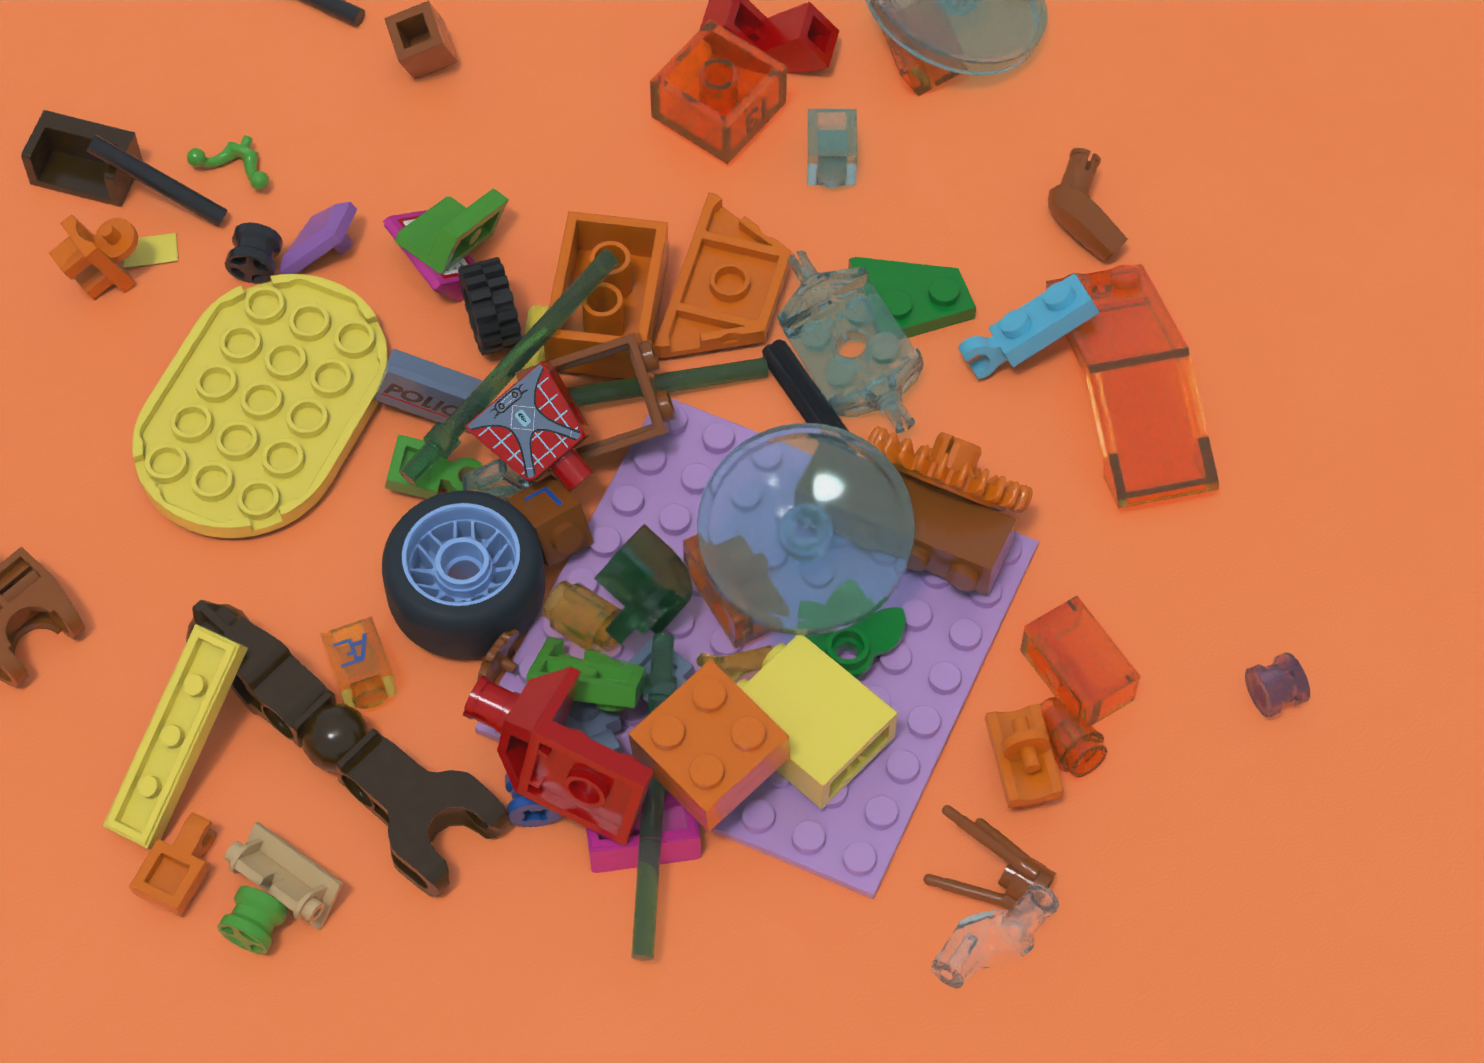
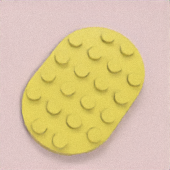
[132,274,389,538]

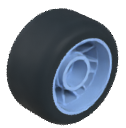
[382,490,546,659]

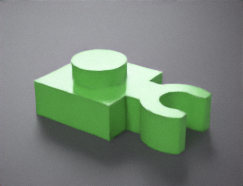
[385,434,482,499]

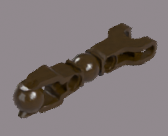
[186,600,510,897]

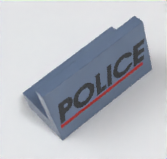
[375,348,489,434]

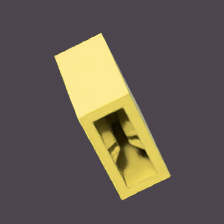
[736,632,898,809]

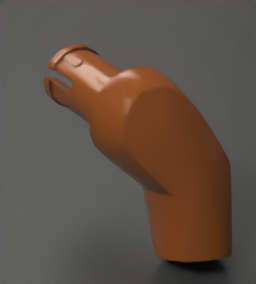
[1048,148,1128,261]

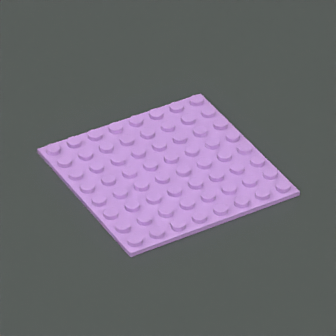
[475,399,1039,899]

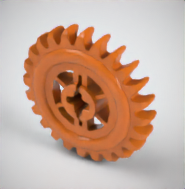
[866,426,1033,513]

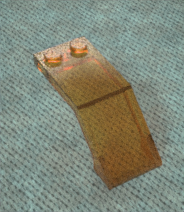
[1046,264,1219,509]

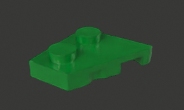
[848,257,976,346]

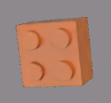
[628,659,790,832]

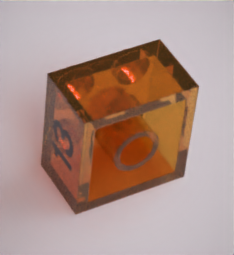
[650,20,787,164]

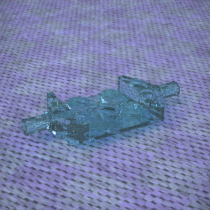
[777,250,924,433]

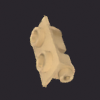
[224,822,343,930]

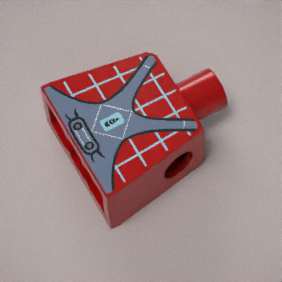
[465,360,594,492]

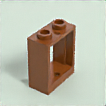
[515,332,676,472]

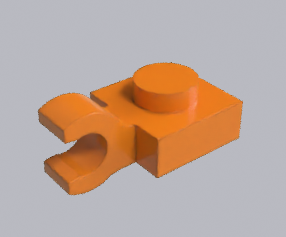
[129,812,217,917]

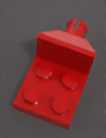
[463,667,654,846]

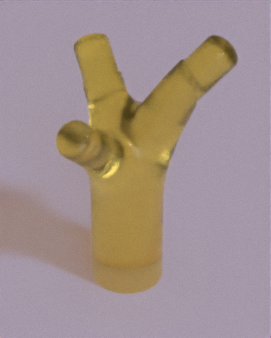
[696,645,773,681]

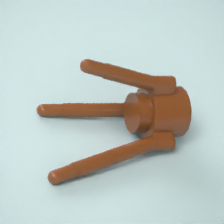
[923,805,1056,915]

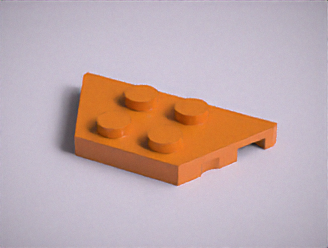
[654,192,792,358]

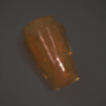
[1040,697,1107,777]

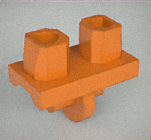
[49,214,138,300]
[985,703,1064,809]

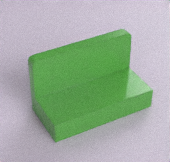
[395,188,509,274]

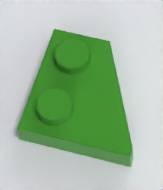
[526,637,646,711]

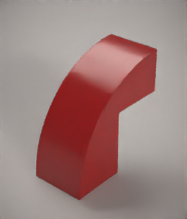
[698,0,840,73]

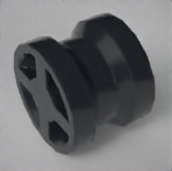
[224,222,283,284]

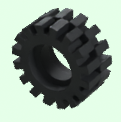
[458,257,522,356]

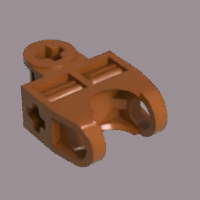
[0,546,85,687]

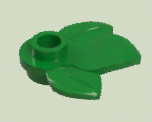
[797,582,905,678]

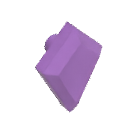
[278,202,357,274]

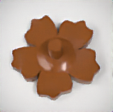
[477,629,520,683]

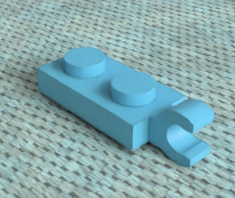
[958,273,1100,379]

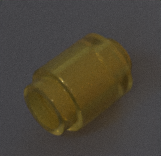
[542,580,625,652]

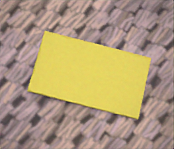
[123,233,178,268]

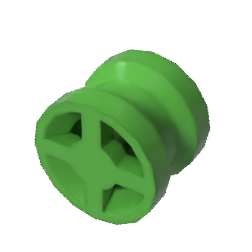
[217,886,289,954]

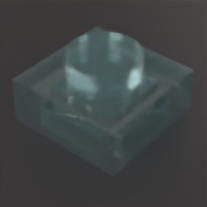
[462,459,536,502]

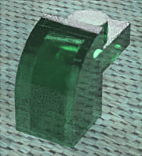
[594,524,693,645]

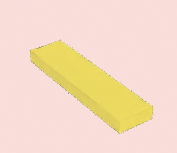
[103,624,248,849]

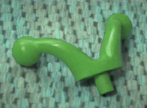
[187,135,269,190]

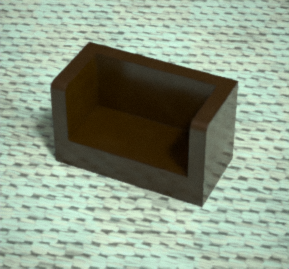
[21,110,143,207]

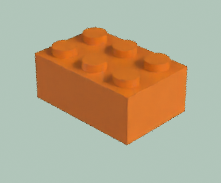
[543,211,669,380]

